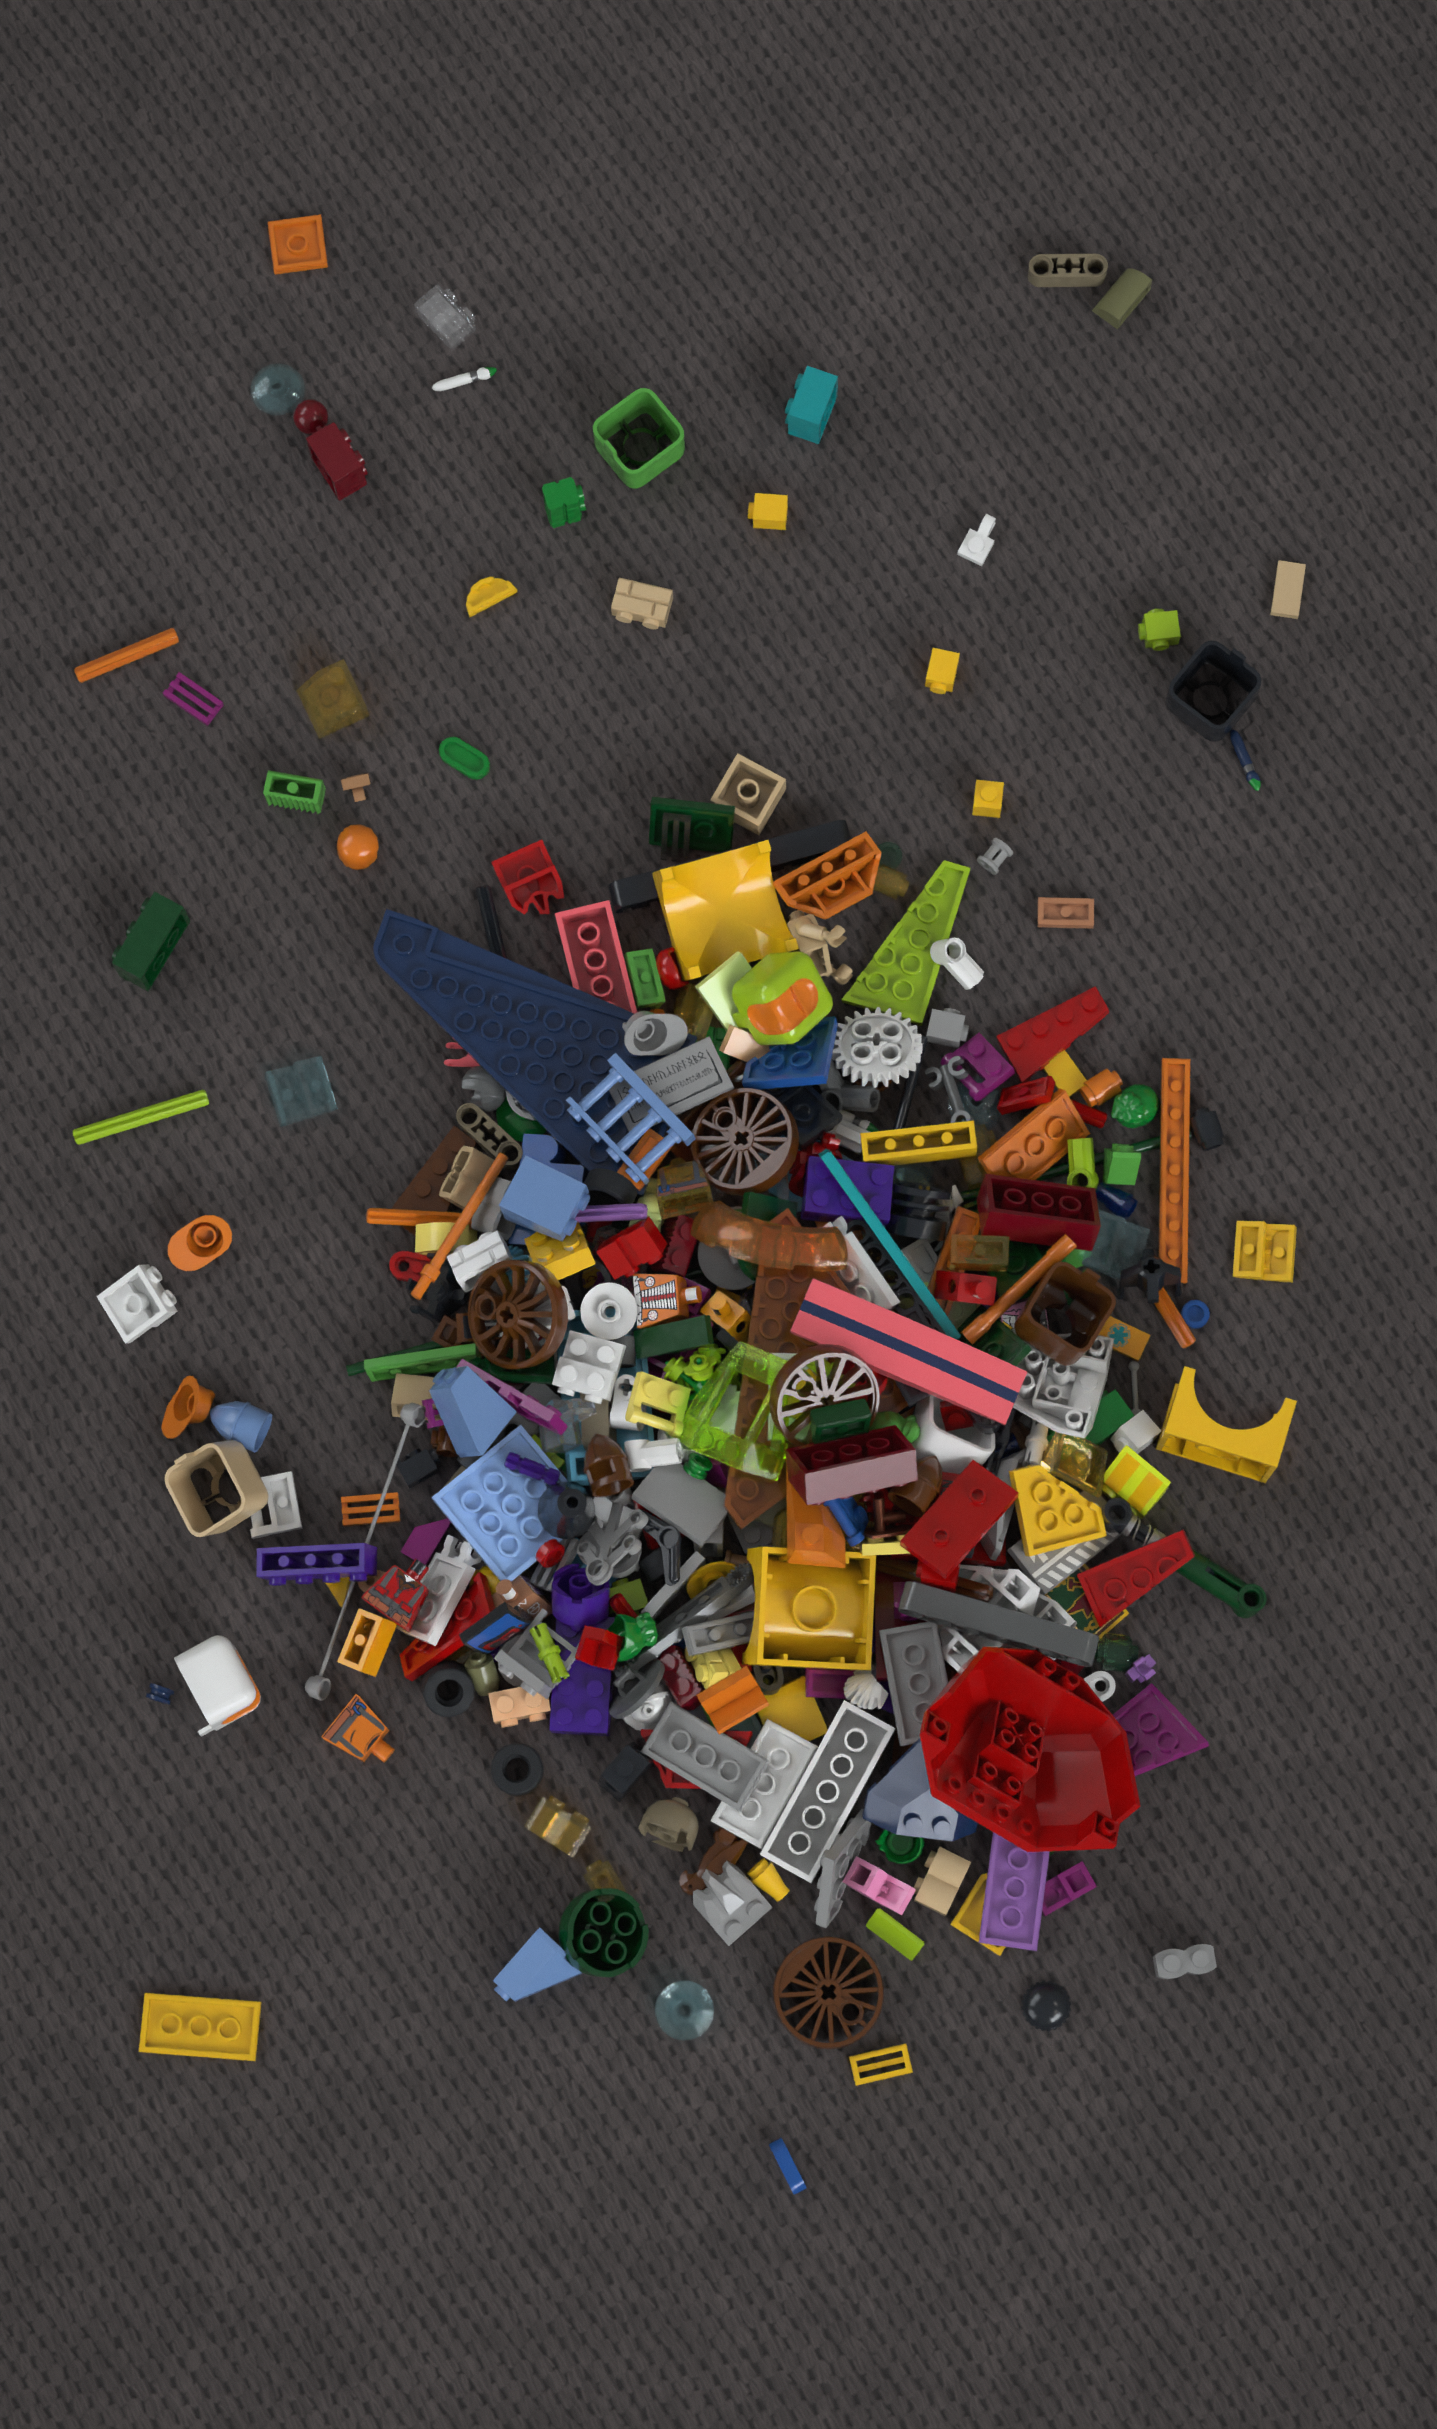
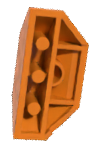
[773,831,882,920]

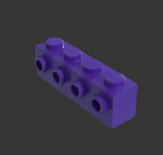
[256,1543,377,1586]

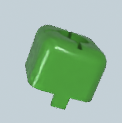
[593,388,685,489]

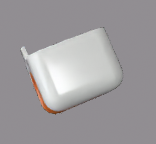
[174,1635,261,1737]

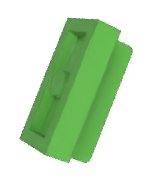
[623,948,666,1010]

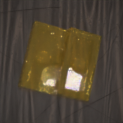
[671,983,714,1042]

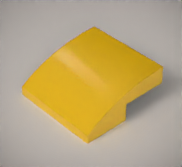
[1233,1221,1297,1283]
[757,1676,828,1741]

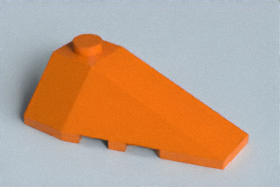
[786,1459,846,1568]

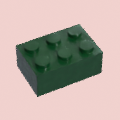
[112,891,190,992]

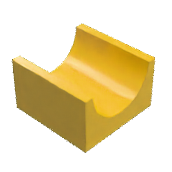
[742,1547,876,1670]

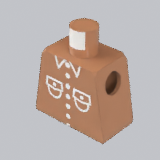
[492,1576,552,1632]

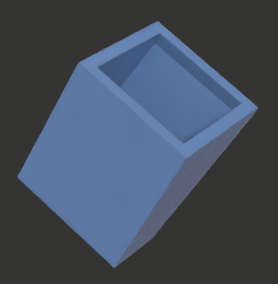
[499,1155,590,1242]
[429,1366,517,1457]

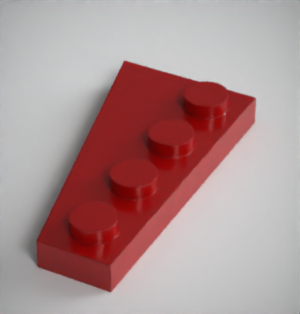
[996,986,1109,1083]

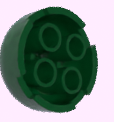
[558,1888,649,1977]

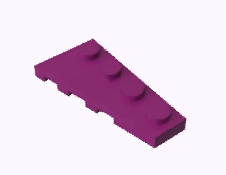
[456,1359,568,1436]

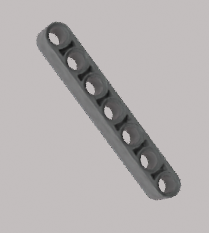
[898,1581,1099,1667]

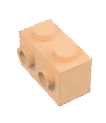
[488,1687,551,1728]

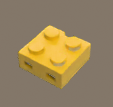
[524,1223,596,1285]

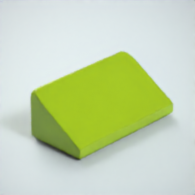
[866,1908,924,1961]

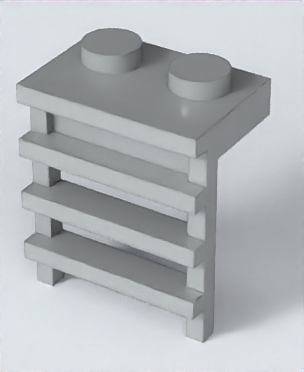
[494,1608,579,1699]

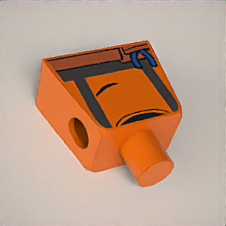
[321,1694,395,1763]

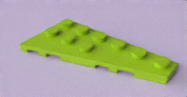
[842,860,971,1026]

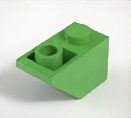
[1103,1143,1141,1185]

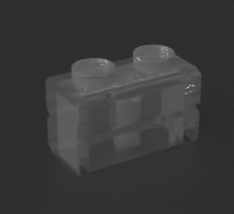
[414,284,476,351]

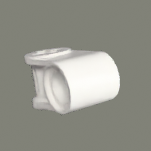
[610,1374,647,1431]

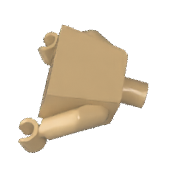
[787,910,853,985]

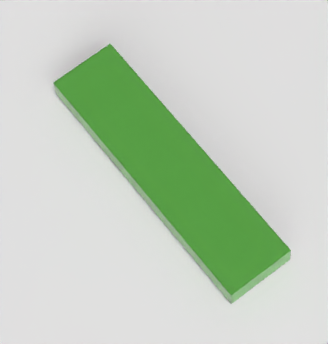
[364,1343,482,1382]

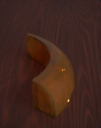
[691,1200,848,1271]

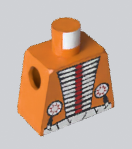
[633,1274,702,1329]

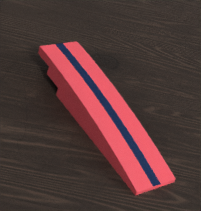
[790,1278,1027,1425]

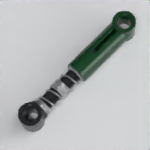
[1101,1498,1267,1618]

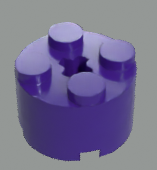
[551,1564,610,1631]

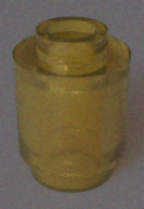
[873,864,910,900]

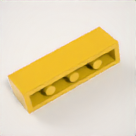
[860,1121,977,1166]

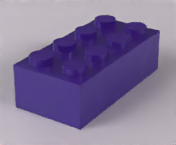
[549,1617,615,1736]

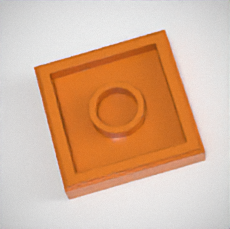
[268,214,328,274]

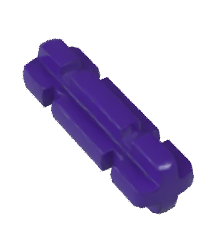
[504,1452,560,1485]

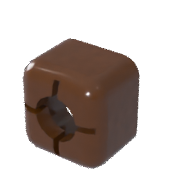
[1014,1262,1116,1366]

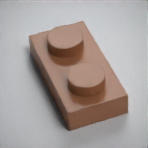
[1037,897,1094,929]

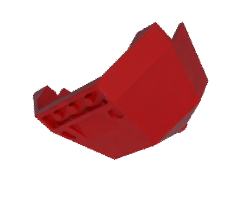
[920,1646,1141,1852]

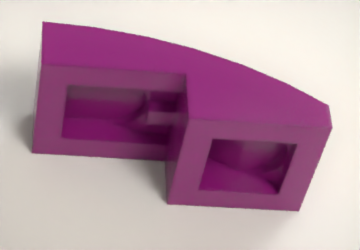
[1042,1861,1097,1917]

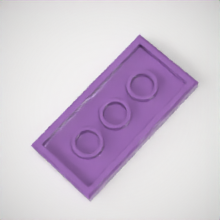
[978,1832,1050,1951]

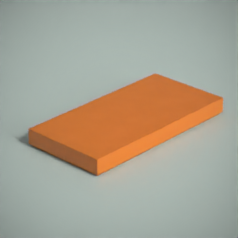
[978,1088,1090,1180]

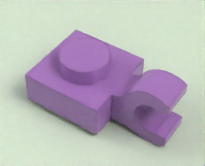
[1124,1654,1156,1683]

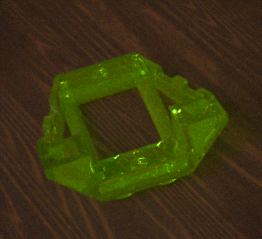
[678,1341,790,1481]

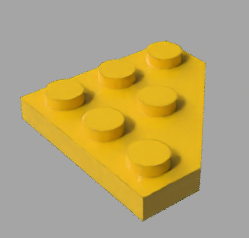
[1009,1464,1107,1556]

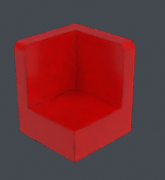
[575,1625,624,1670]

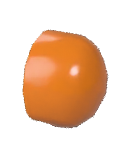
[337,824,379,870]

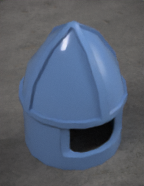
[210,1401,272,1453]

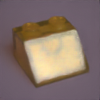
[296,659,369,739]

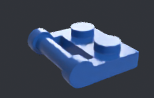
[823,1496,869,1547]

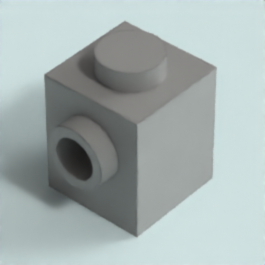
[926,1008,969,1048]

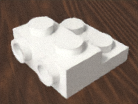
[97,1264,178,1344]
[552,1330,626,1404]

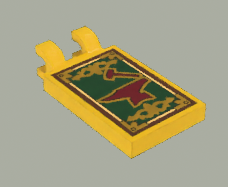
[1044,1564,1129,1640]

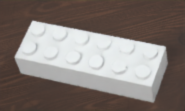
[760,1700,895,1884]

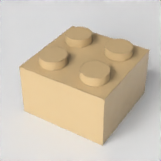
[710,753,786,835]

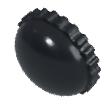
[1021,1981,1071,2031]

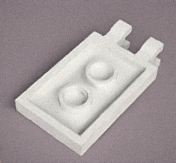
[811,1216,900,1311]
[396,1535,482,1646]

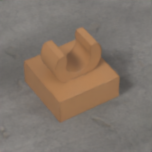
[341,772,371,802]

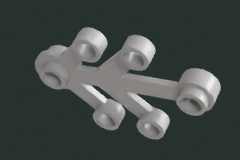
[576,1488,648,1586]

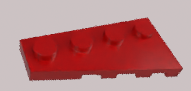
[1077,1529,1195,1627]
[399,1572,495,1682]

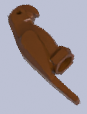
[679,1828,749,1897]

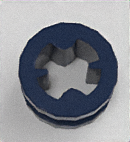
[145,1683,175,1705]

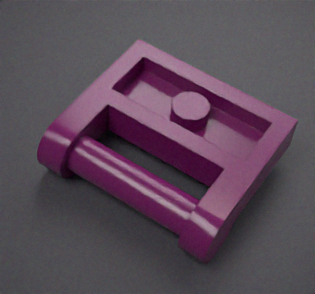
[940,1033,1015,1101]

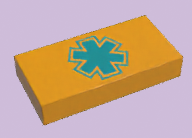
[1099,1316,1151,1362]

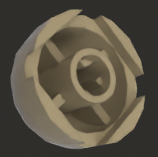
[639,1797,699,1852]

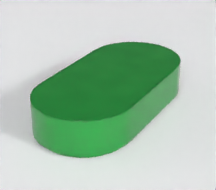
[439,737,490,780]

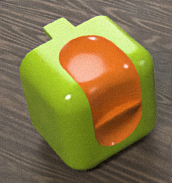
[732,952,833,1045]

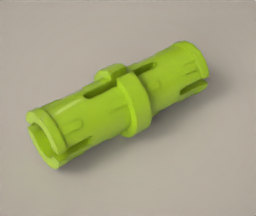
[529,1623,570,1683]

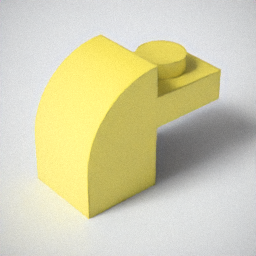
[415,1222,478,1255]

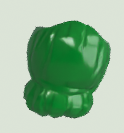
[1111,1084,1160,1128]
[607,1612,658,1662]

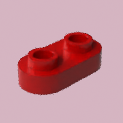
[389,1251,441,1283]

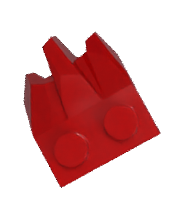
[491,839,564,914]

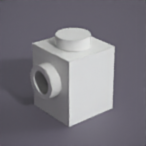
[1110,1410,1162,1454]

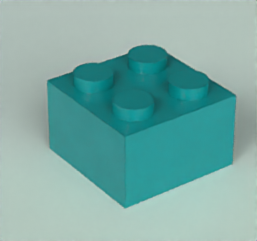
[785,366,838,444]

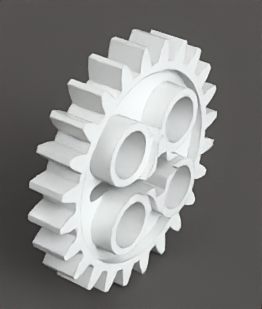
[832,1007,922,1088]

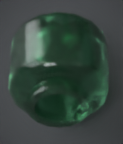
[1095,1633,1138,1672]

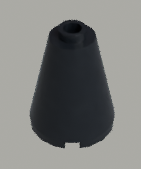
[538,1482,595,1539]

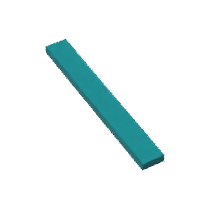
[818,1149,960,1339]

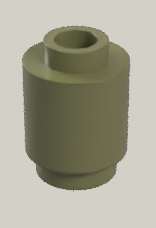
[465,1652,500,1696]

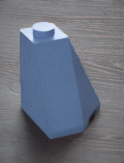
[493,1927,582,2002]

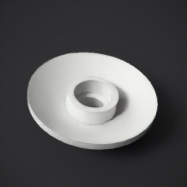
[580,1283,638,1340]

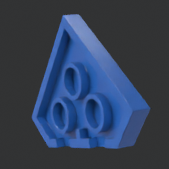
[742,1016,838,1090]

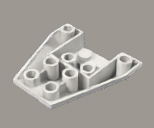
[1013,1332,1114,1439]

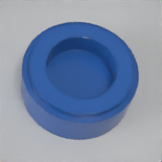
[1181,1300,1210,1329]

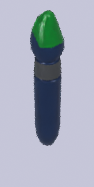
[1230,729,1261,791]

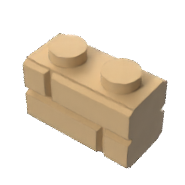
[611,577,673,629]

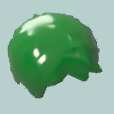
[875,1829,924,1864]

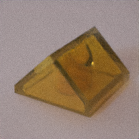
[1041,1432,1108,1498]

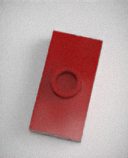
[997,1076,1056,1115]

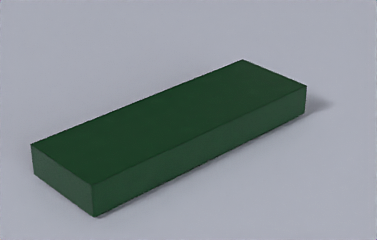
[633,1315,714,1359]

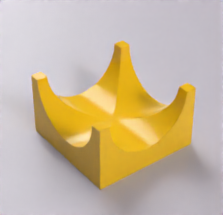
[652,840,799,981]
[1156,1366,1297,1483]

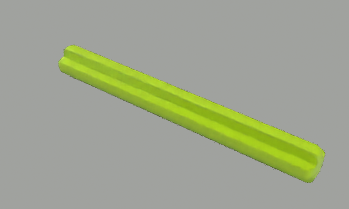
[73,1090,209,1145]

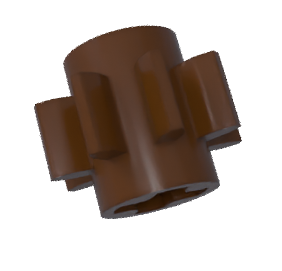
[430,1425,458,1457]

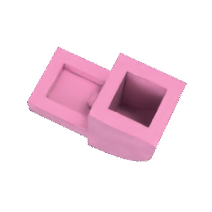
[842,1856,916,1915]

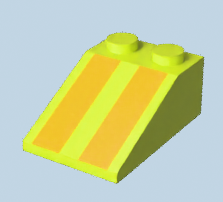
[1098,1445,1171,1519]

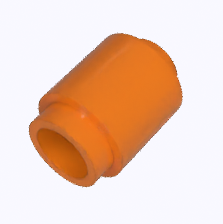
[1079,1068,1123,1108]

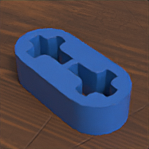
[769,2137,807,2195]

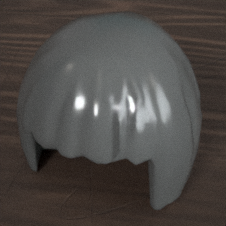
[462,1066,506,1112]

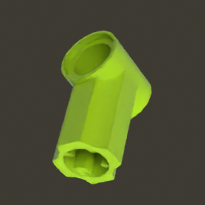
[1067,1138,1099,1189]

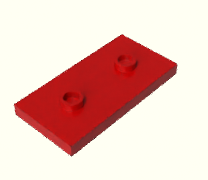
[900,1460,1019,1579]

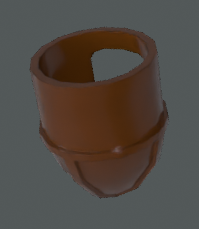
[583,1434,634,1497]
[887,1455,943,1518]

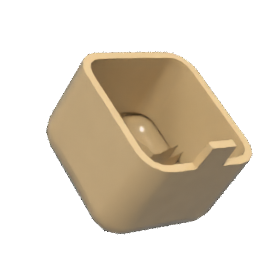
[165,1440,269,1537]

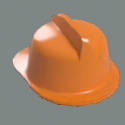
[168,1215,232,1271]
[161,1376,215,1439]

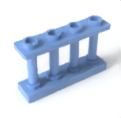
[566,1053,696,1185]

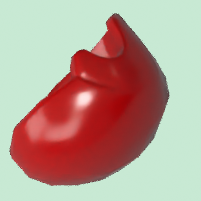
[655,947,689,989]

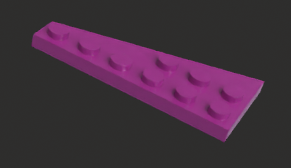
[1113,1683,1209,1776]

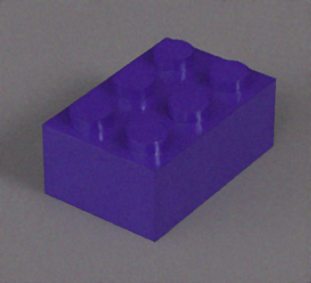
[801,1156,894,1228]

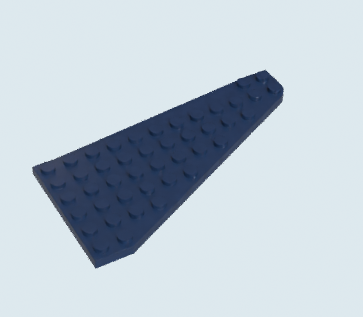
[373,909,698,1197]

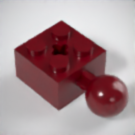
[293,399,368,501]

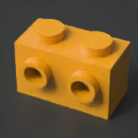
[337,1608,397,1677]

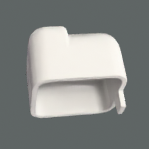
[911,1395,995,1474]

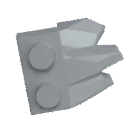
[693,1860,773,1946]

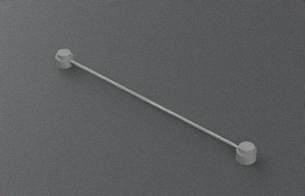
[305,1403,426,1701]

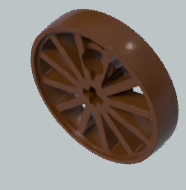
[468,1260,568,1369]
[769,1344,880,1447]

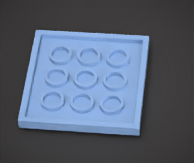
[431,1425,574,1582]

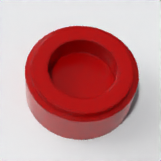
[536,1539,565,1568]

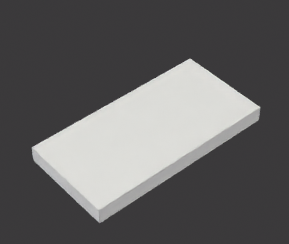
[711,1719,818,1850]

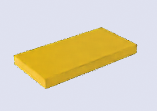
[139,1993,261,2061]

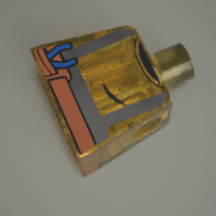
[656,1158,715,1219]

